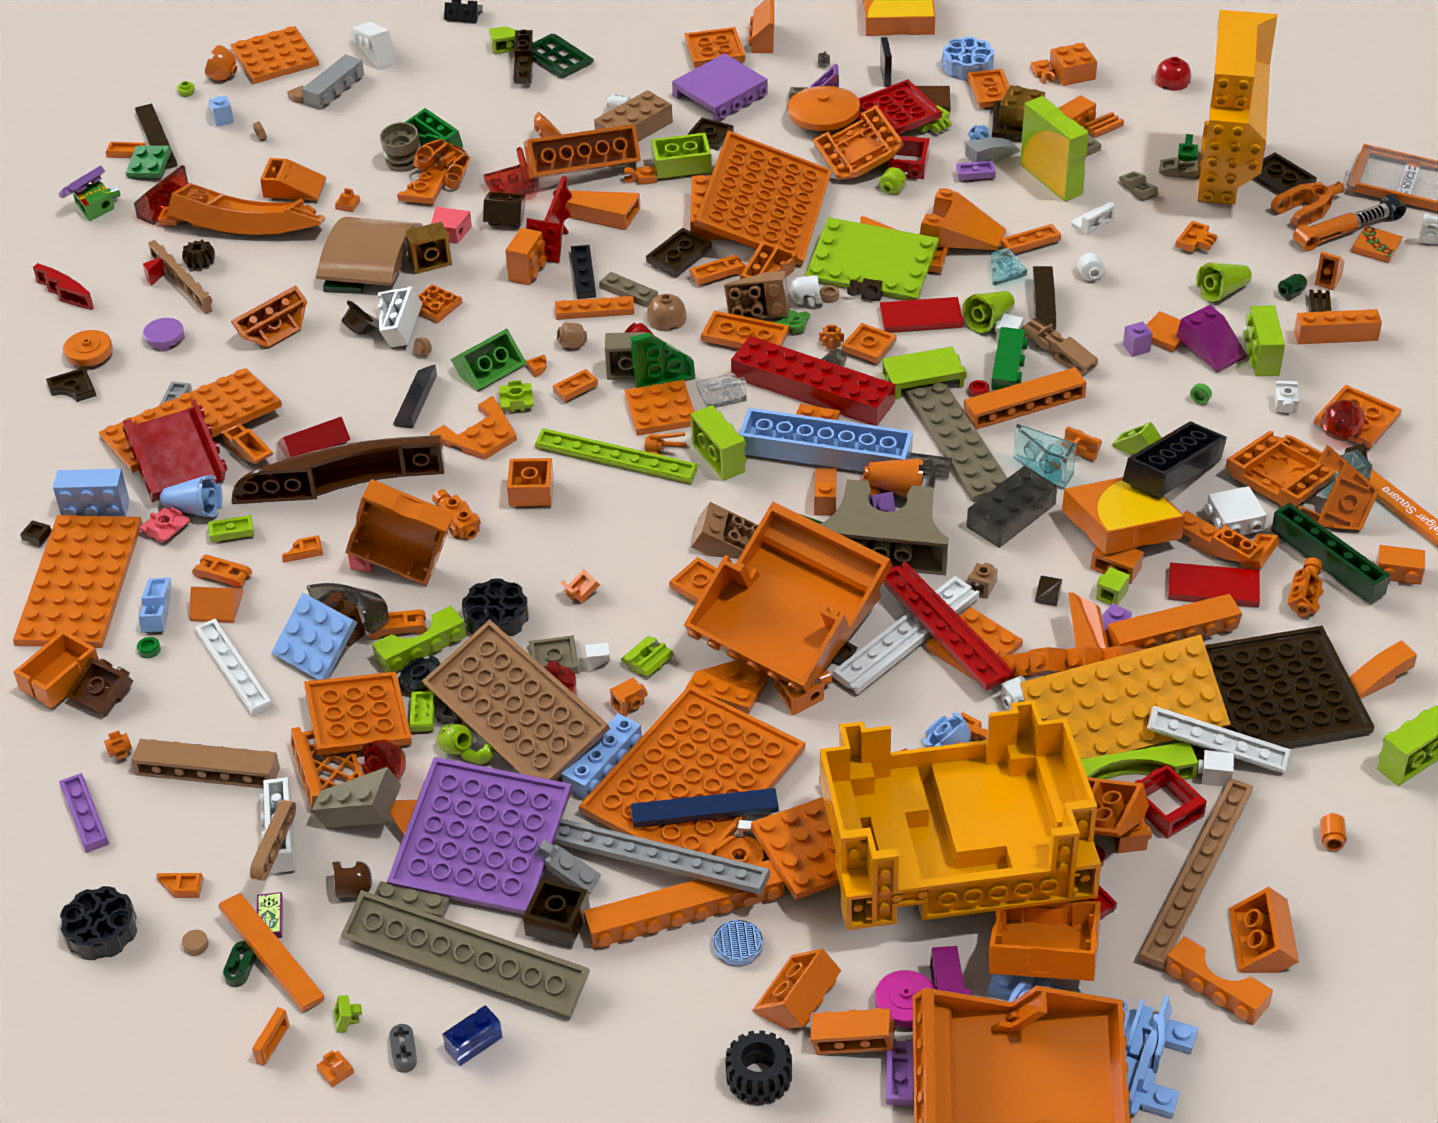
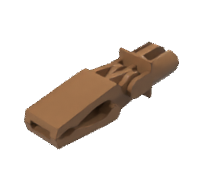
[1021,318,1098,375]

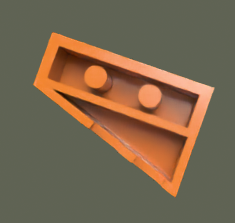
[740,241,798,279]

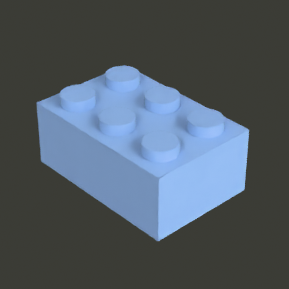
[53,469,130,516]

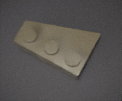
[312,767,401,828]

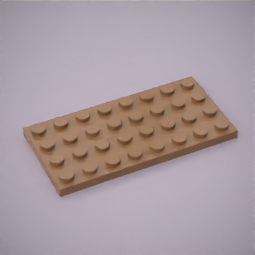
[422,619,610,781]

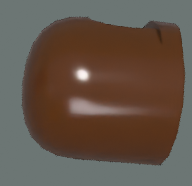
[332,861,372,899]

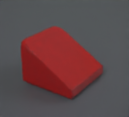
[142,257,165,285]

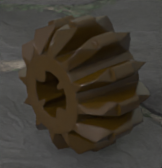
[182,239,215,270]

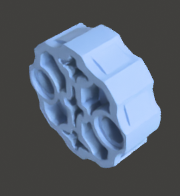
[942,37,994,81]

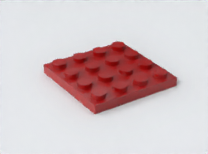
[856,79,942,135]

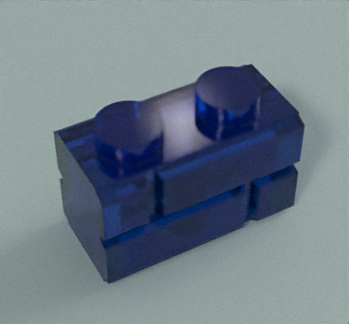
[442,1005,503,1066]

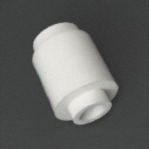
[607,94,630,111]

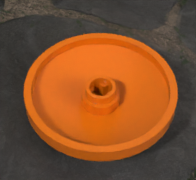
[788,86,860,131]

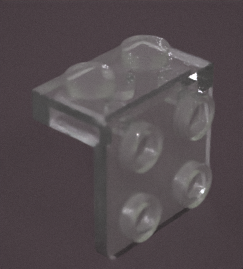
[696,373,747,408]

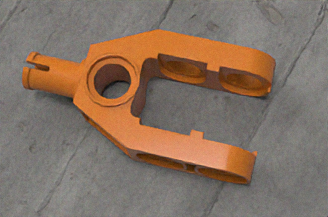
[1271,181,1345,228]

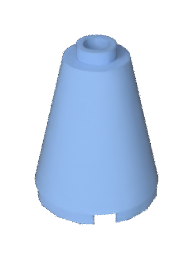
[160,475,223,518]

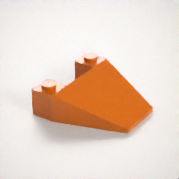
[920,188,1006,250]

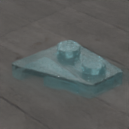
[991,248,1027,286]

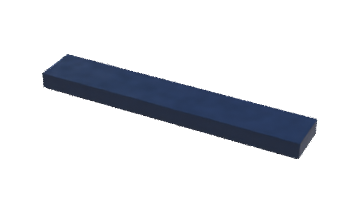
[631,788,779,828]

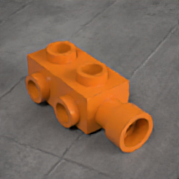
[432,489,481,540]
[1287,557,1324,618]

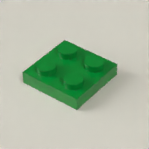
[125,146,172,178]

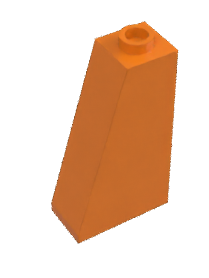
[566,191,641,230]

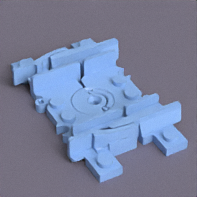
[988,974,1198,1119]

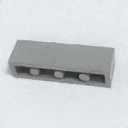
[302,54,364,110]

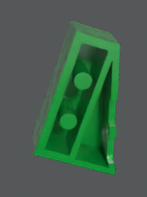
[405,108,463,148]
[991,327,1028,390]

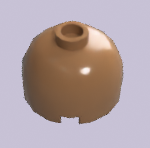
[647,294,687,331]

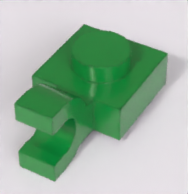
[1178,134,1198,162]

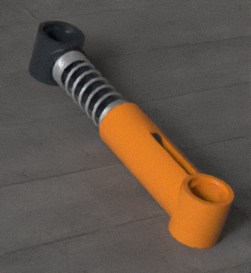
[1293,194,1407,251]

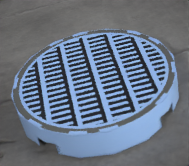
[713,920,763,966]

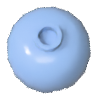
[922,712,971,748]

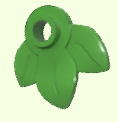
[774,310,810,333]

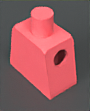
[431,207,472,243]

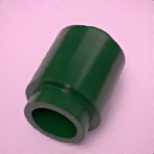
[1278,274,1307,299]

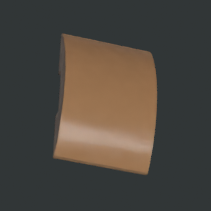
[316,217,423,286]

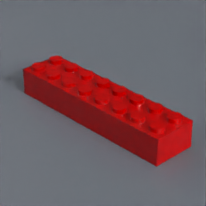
[731,336,896,426]

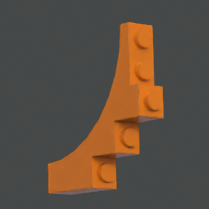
[1000,646,1145,680]

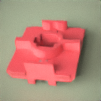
[139,507,190,542]

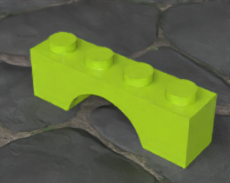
[372,606,467,673]

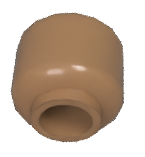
[557,322,587,349]

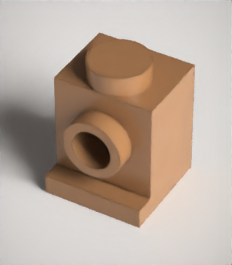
[967,563,998,599]

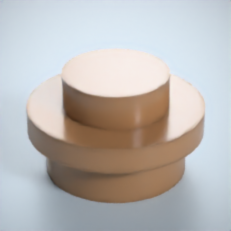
[414,337,432,357]

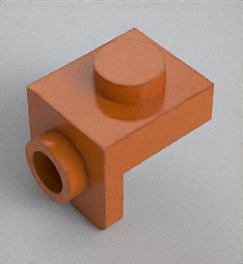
[560,569,600,604]

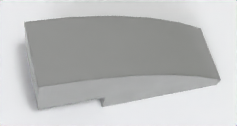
[965,137,1020,163]

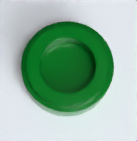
[137,637,161,658]

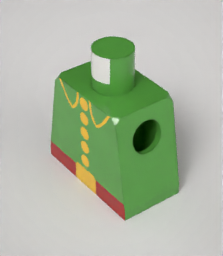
[73,181,121,221]

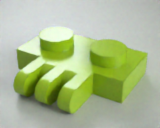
[916,105,952,134]

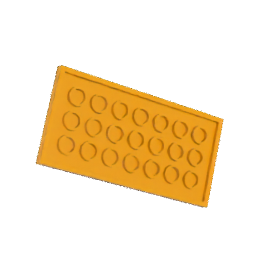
[1019,635,1231,759]

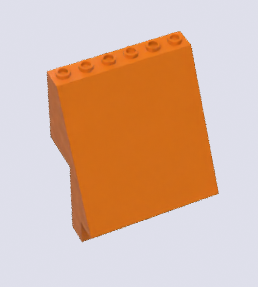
[684,501,892,693]
[913,985,1131,1123]

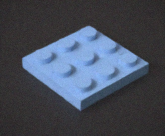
[271,593,357,680]

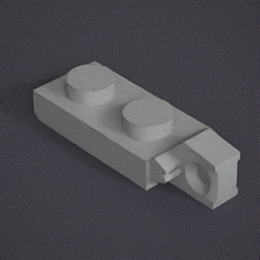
[535,840,601,894]

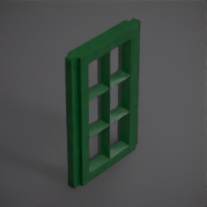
[533,33,594,78]

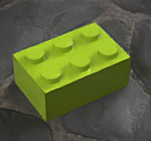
[651,133,712,179]
[1243,305,1285,376]
[691,405,747,481]
[1377,705,1438,786]

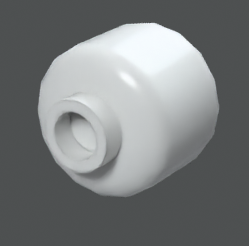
[1077,253,1105,281]

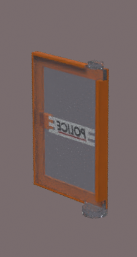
[1343,144,1438,211]

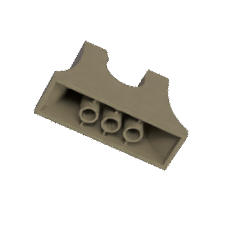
[820,479,949,576]

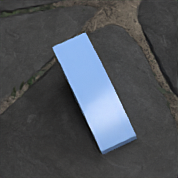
[139,577,171,632]

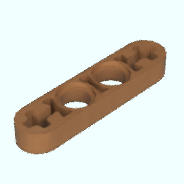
[250,800,296,881]

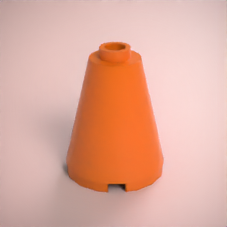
[862,458,923,499]

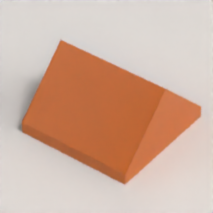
[189,586,244,623]

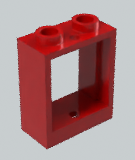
[887,136,930,179]
[1134,764,1207,839]

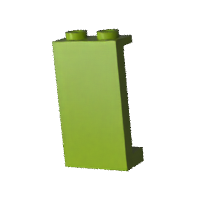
[882,346,967,399]

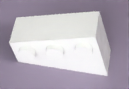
[351,22,397,70]
[378,287,423,348]

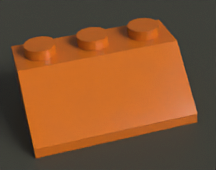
[749,0,775,53]
[1228,887,1299,973]
[752,948,842,1029]

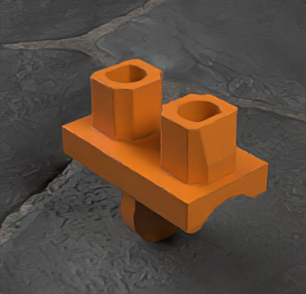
[1061,426,1102,461]

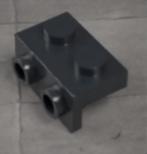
[444,0,483,22]

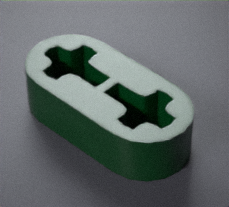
[223,941,256,987]

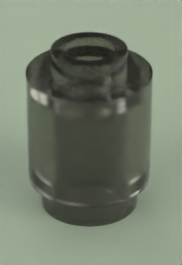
[821,349,847,366]

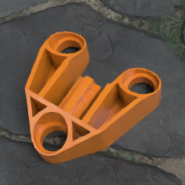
[413,139,470,189]

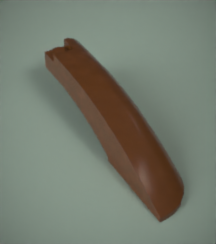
[232,435,445,504]

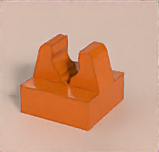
[335,188,360,212]
[316,1050,354,1088]

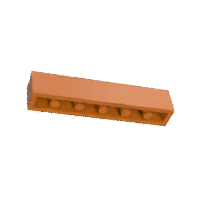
[963,367,1087,430]
[1106,594,1243,649]

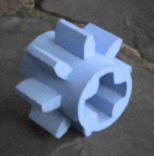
[968,124,991,142]

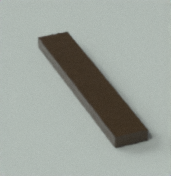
[135,103,177,169]

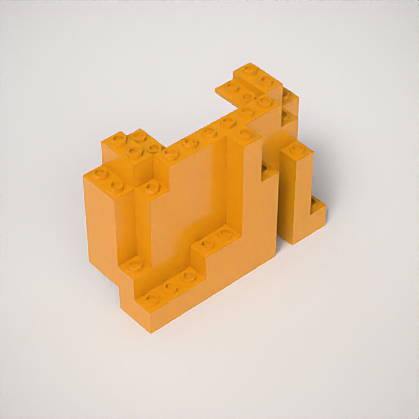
[820,700,1101,931]

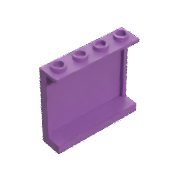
[672,53,768,121]

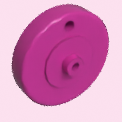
[875,970,936,1028]

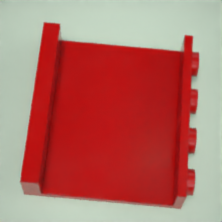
[123,399,228,502]

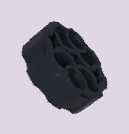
[462,578,529,636]
[60,886,137,960]

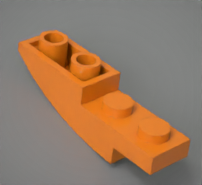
[1183,510,1262,562]

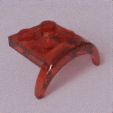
[483,147,539,195]

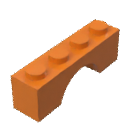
[1165,936,1273,1025]

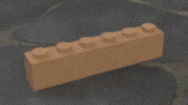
[131,739,280,789]

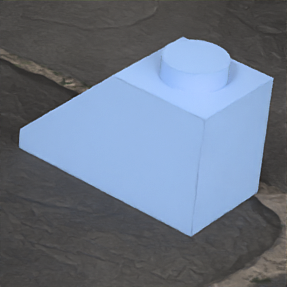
[208,96,234,127]

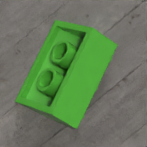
[450,328,526,391]

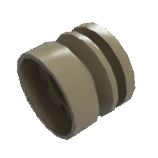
[380,122,422,171]

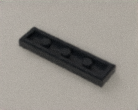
[571,245,596,299]

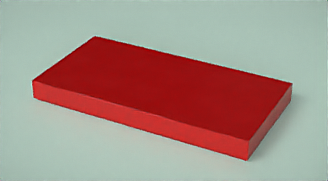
[879,297,964,333]
[1168,562,1260,607]

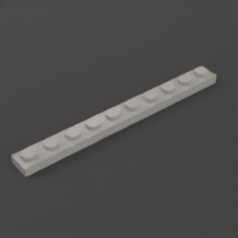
[554,819,771,895]

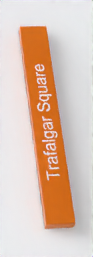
[1356,464,1438,547]

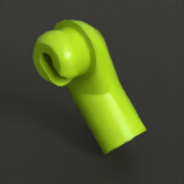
[461,744,495,765]

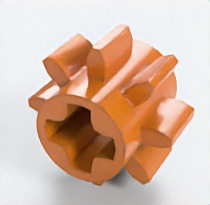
[819,324,844,349]
[104,730,132,760]

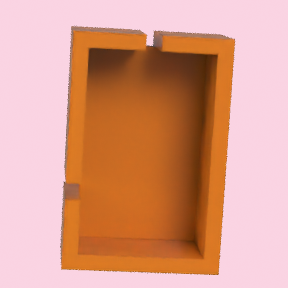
[13,630,99,709]

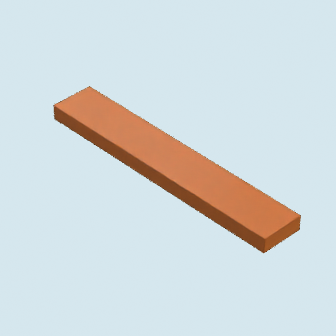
[219,892,324,1012]

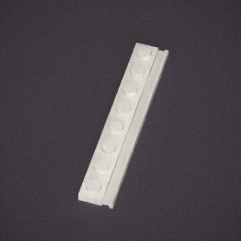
[833,576,979,694]

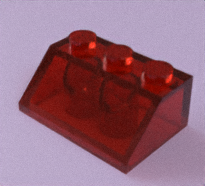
[134,165,189,225]

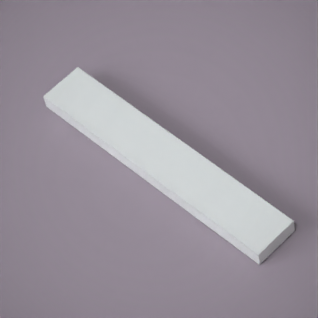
[195,619,273,717]
[1146,706,1291,774]

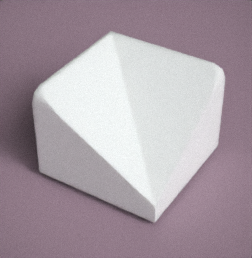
[585,643,610,672]

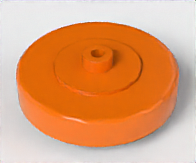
[63,330,113,367]

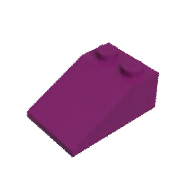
[1176,304,1247,372]

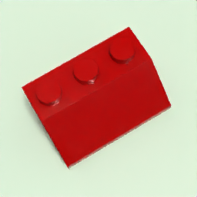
[277,416,351,459]

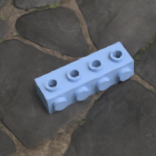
[562,713,642,800]

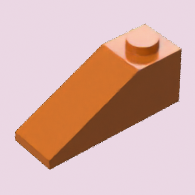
[814,468,837,516]

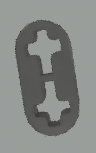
[389,1024,417,1073]

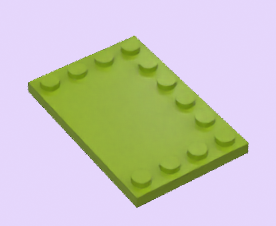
[805,217,939,300]

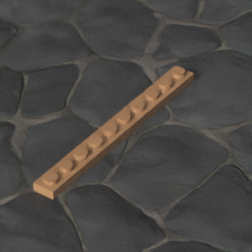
[1139,778,1253,969]

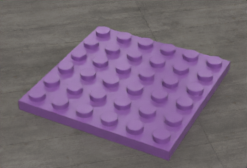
[387,757,572,915]

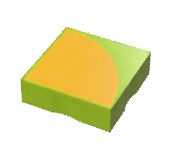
[1020,96,1089,202]

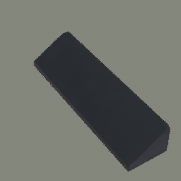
[393,365,437,428]

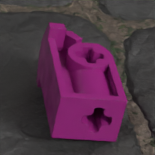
[929,946,972,995]

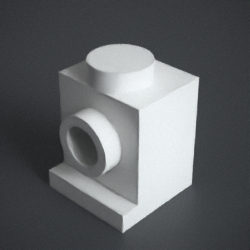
[1274,381,1299,413]

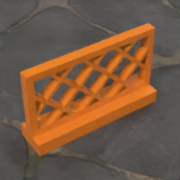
[290,727,363,813]

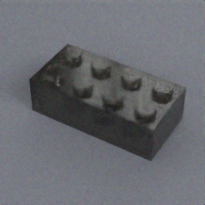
[967,465,1058,548]

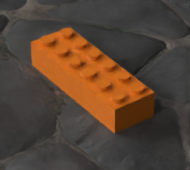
[523,124,641,179]

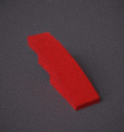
[33,263,94,310]

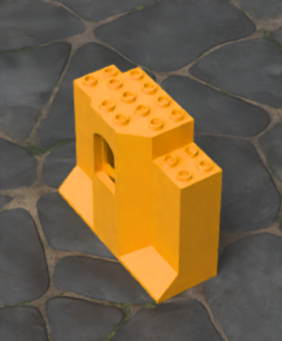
[1197,10,1278,205]

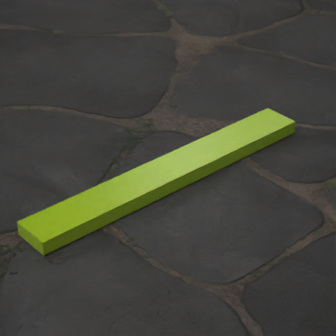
[535,428,698,484]

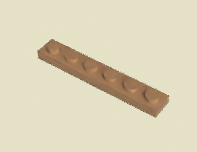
[148,240,213,314]

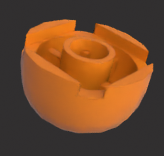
[205,45,237,81]

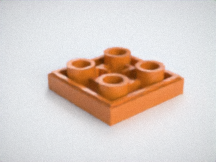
[418,284,463,324]

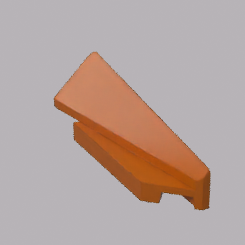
[1068,592,1109,648]

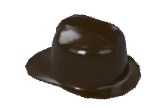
[341,301,379,334]

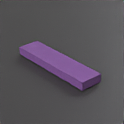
[59,773,109,853]

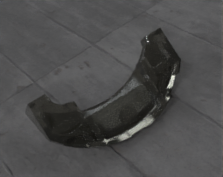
[307,583,389,634]

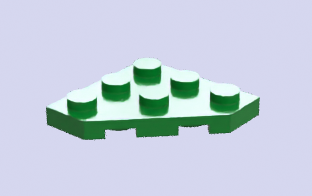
[630,333,695,388]

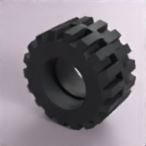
[725,1030,792,1105]

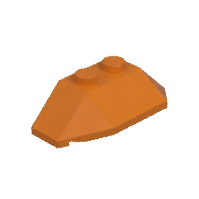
[231,285,307,348]

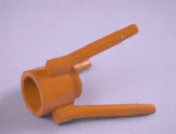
[644,432,687,456]

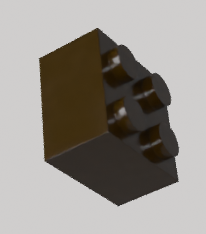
[523,878,590,947]

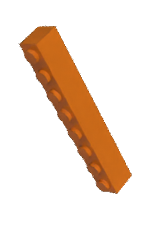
[583,860,785,949]

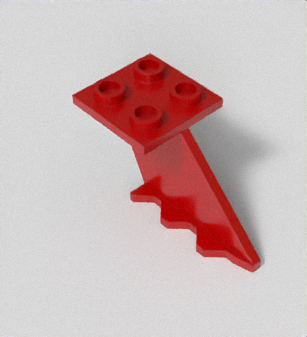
[526,176,572,263]

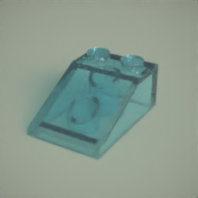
[1013,424,1077,490]

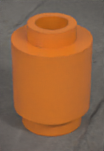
[1320,813,1347,851]

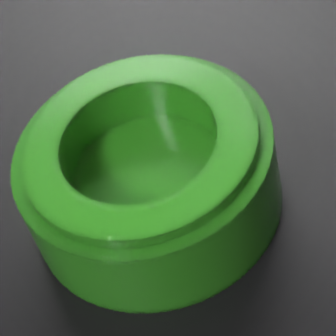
[1190,383,1212,404]

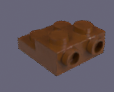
[66,658,133,716]

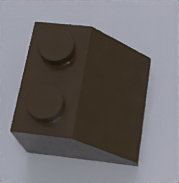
[483,192,526,227]

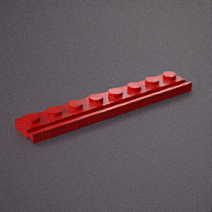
[883,562,1014,691]

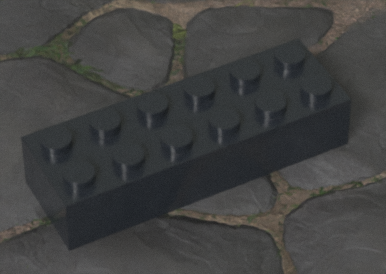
[1122,421,1227,498]

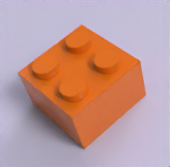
[1050,43,1097,86]
[505,228,547,285]
[507,458,554,506]

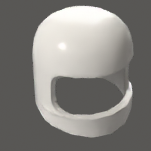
[790,275,823,305]

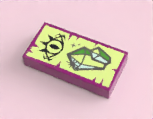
[257,892,283,938]

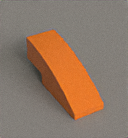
[222,424,273,464]
[1349,640,1417,699]

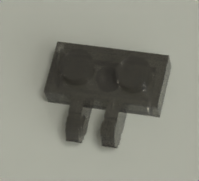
[909,452,952,488]

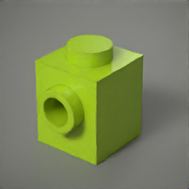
[1096,567,1130,605]

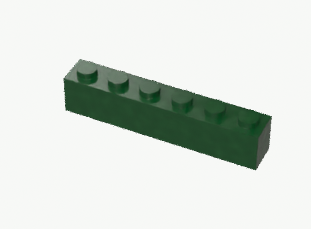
[1271,503,1390,604]

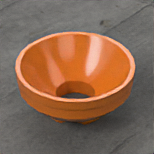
[533,112,561,137]

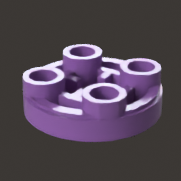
[143,318,185,352]

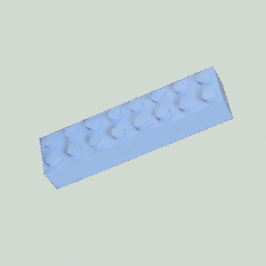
[739,408,913,472]

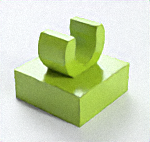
[333,995,362,1032]

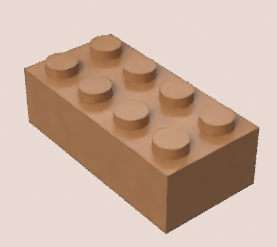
[594,90,673,142]

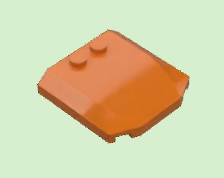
[812,105,904,181]
[1225,431,1339,506]

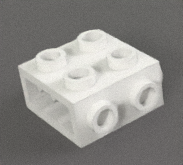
[1205,486,1267,535]

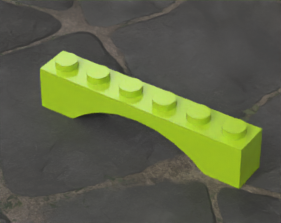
[1081,742,1198,780]

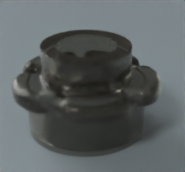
[818,51,830,68]

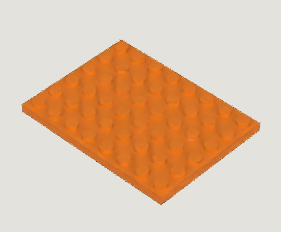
[694,130,832,266]
[579,685,806,855]

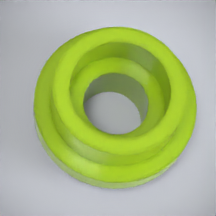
[177,81,195,97]

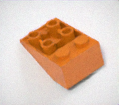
[260,158,326,201]

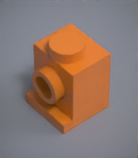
[610,677,648,717]

